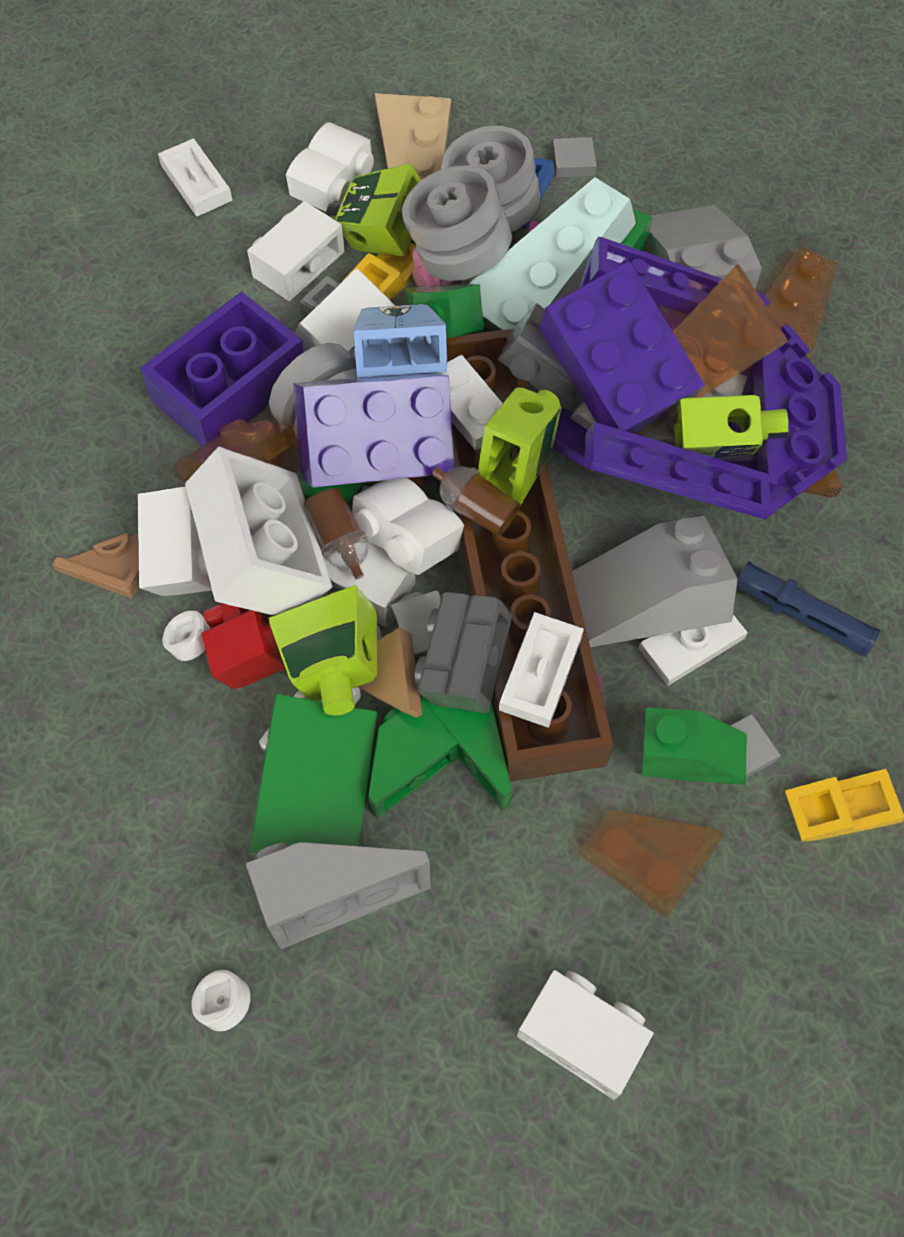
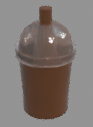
[432,466,520,536]
[303,488,368,580]

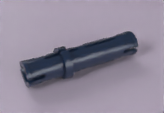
[736,561,880,657]

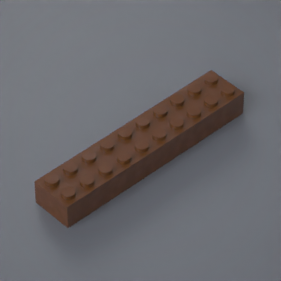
[446,329,613,782]

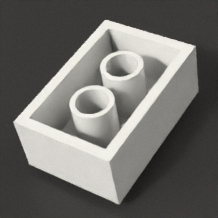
[185,446,332,616]

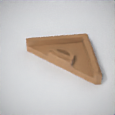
[52,533,139,598]
[358,628,422,718]

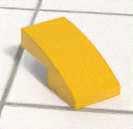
[342,242,416,300]
[785,769,904,842]

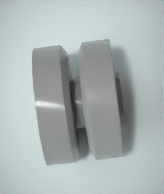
[441,126,540,232]
[402,165,512,281]
[269,342,363,444]

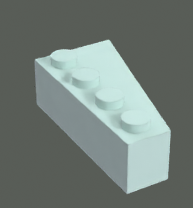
[469,178,636,332]

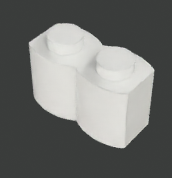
[286,122,374,211]
[351,478,464,575]

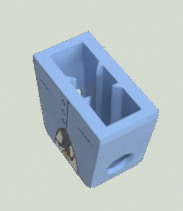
[354,304,447,378]

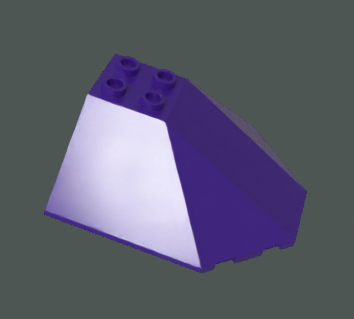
[553,236,847,519]

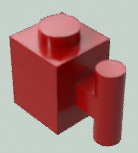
[201,603,285,689]

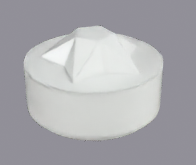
[162,611,211,661]
[192,970,250,1031]

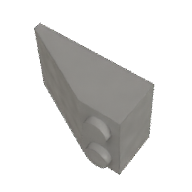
[647,205,762,290]
[572,516,738,647]
[245,842,431,949]

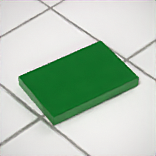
[249,694,377,853]

